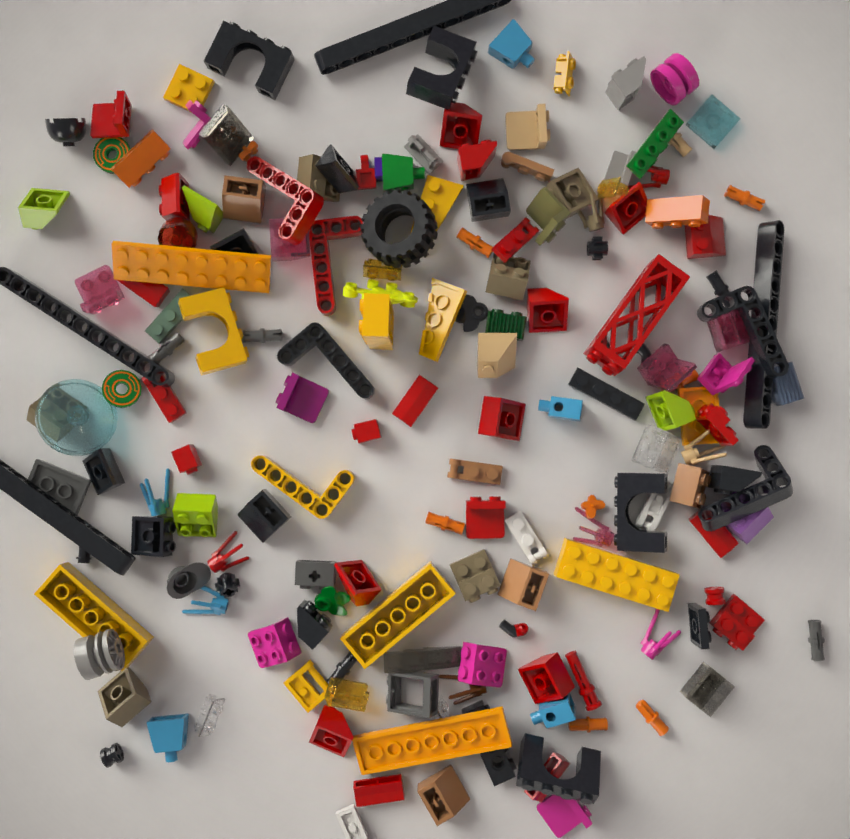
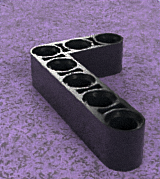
[697,286,789,378]
[277,322,375,399]
[698,445,793,531]

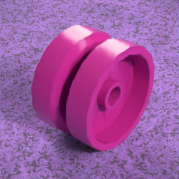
[650,53,699,106]

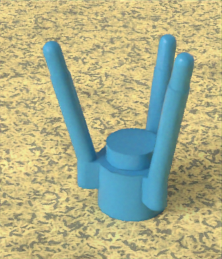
[140,468,170,516]
[182,586,229,615]

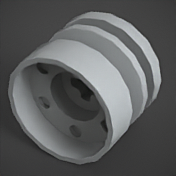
[74,629,125,680]

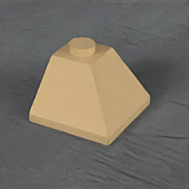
[477,333,517,378]

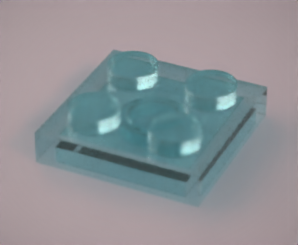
[686,94,741,149]

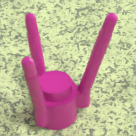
[641,609,681,660]

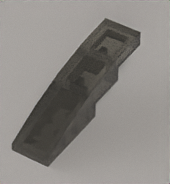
[384,646,461,673]

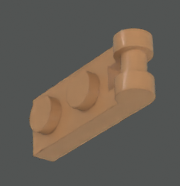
[501,152,555,182]
[447,459,503,485]

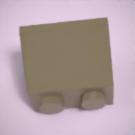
[98,667,152,727]

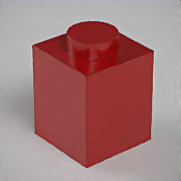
[351,419,382,443]
[171,444,202,475]

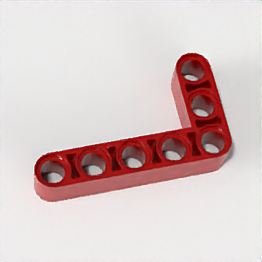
[246,156,324,245]
[308,216,364,316]

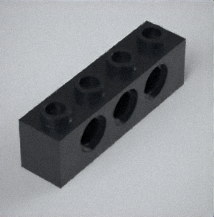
[461,700,517,786]

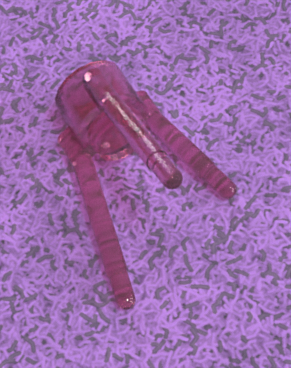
[573,507,614,547]

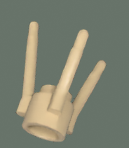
[681,430,727,465]

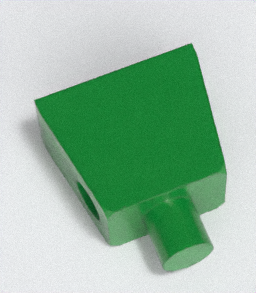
[382,154,425,194]

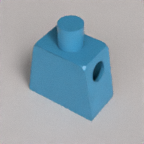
[488,19,535,69]
[538,396,583,422]
[530,692,576,728]
[147,713,189,763]

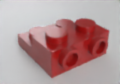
[696,403,739,446]
[709,594,765,651]

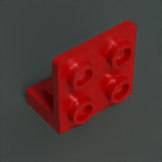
[90,90,132,138]

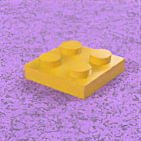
[163,64,215,113]

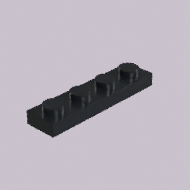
[568,367,645,421]

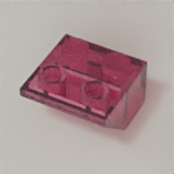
[707,310,749,352]

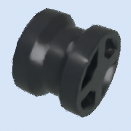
[100,743,124,768]

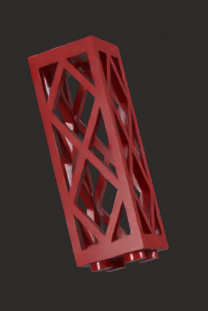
[583,254,690,376]

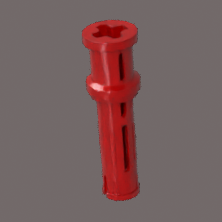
[565,650,602,711]

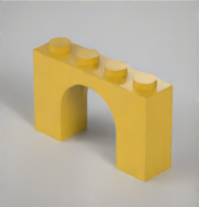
[178,287,249,376]

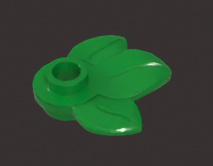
[314,586,351,616]

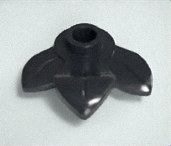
[455,295,488,332]

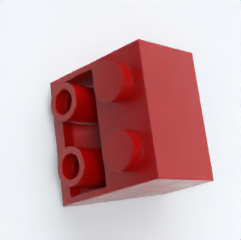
[457,140,497,181]

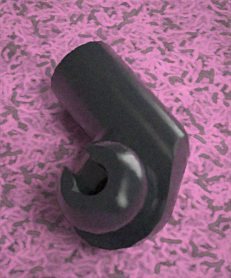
[637,343,652,369]

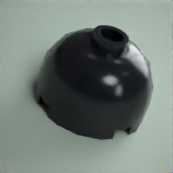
[45,118,86,146]

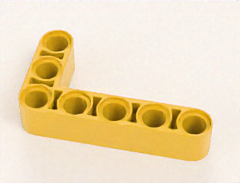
[251,455,355,519]

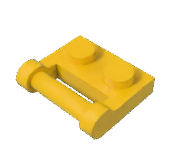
[283,659,335,713]

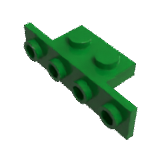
[626,109,684,179]

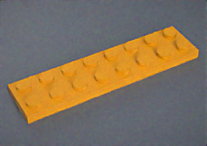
[111,241,271,293]
[352,706,513,775]

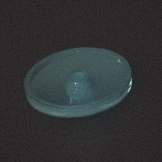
[35,379,118,456]

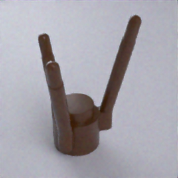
[439,675,487,705]

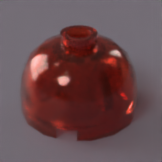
[158,217,198,248]

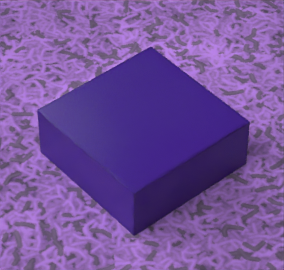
[374,157,383,182]

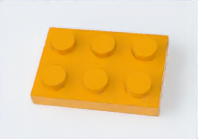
[677,386,719,446]

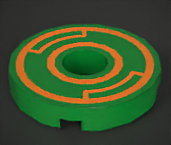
[93,137,131,174]
[102,370,142,408]

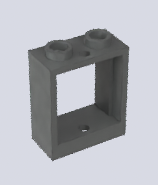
[386,668,439,718]

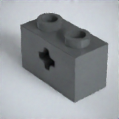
[295,560,336,590]

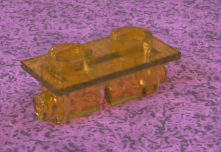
[597,177,629,199]
[363,259,402,281]

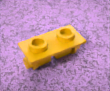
[553,51,576,96]

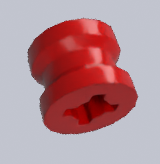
[704,587,726,605]

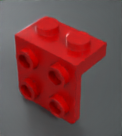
[466,496,506,539]

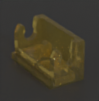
[324,677,369,712]

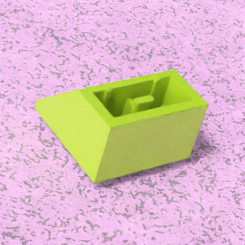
[172,493,218,537]

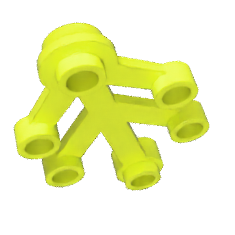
[343,279,418,308]

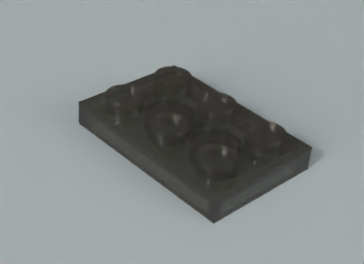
[199,104,254,166]

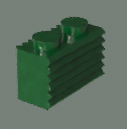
[485,309,527,341]

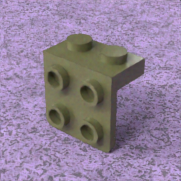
[526,187,571,246]

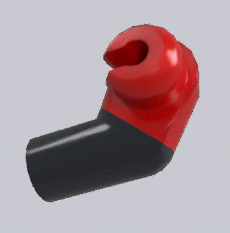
[499,619,529,637]

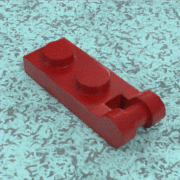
[491,217,540,263]
[141,374,187,423]

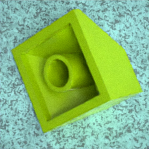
[182,185,223,234]
[18,188,70,230]
[645,390,697,432]

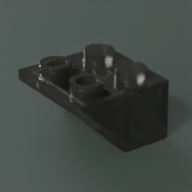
[679,662,734,717]

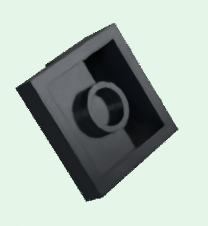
[131,516,176,557]

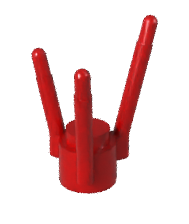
[627,165,670,189]
[207,531,249,573]

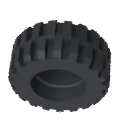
[360,189,438,268]

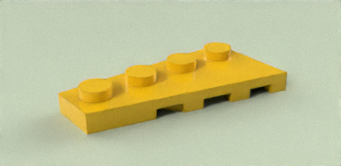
[410,175,464,234]
[419,278,467,362]

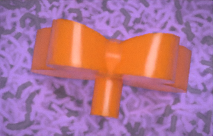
[238,141,258,162]
[581,495,605,519]

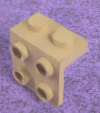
[505,104,550,151]

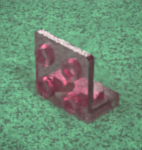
[637,343,697,392]

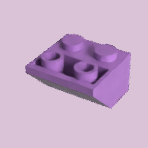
[724,489,774,544]

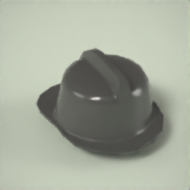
[167,563,211,599]

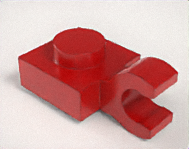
[356,155,377,190]

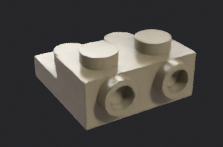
[546,167,599,218]
[449,549,501,603]

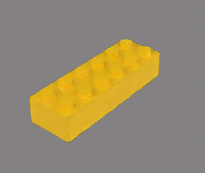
[359,293,394,350]
[553,538,680,612]
[340,561,456,669]
[34,562,154,671]

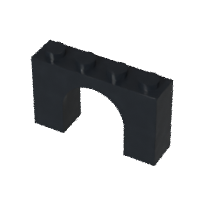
[204,20,295,100]
[406,26,478,110]
[614,473,668,553]
[516,733,601,804]

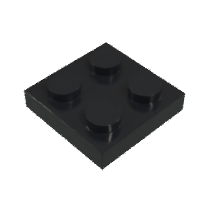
[688,603,712,649]

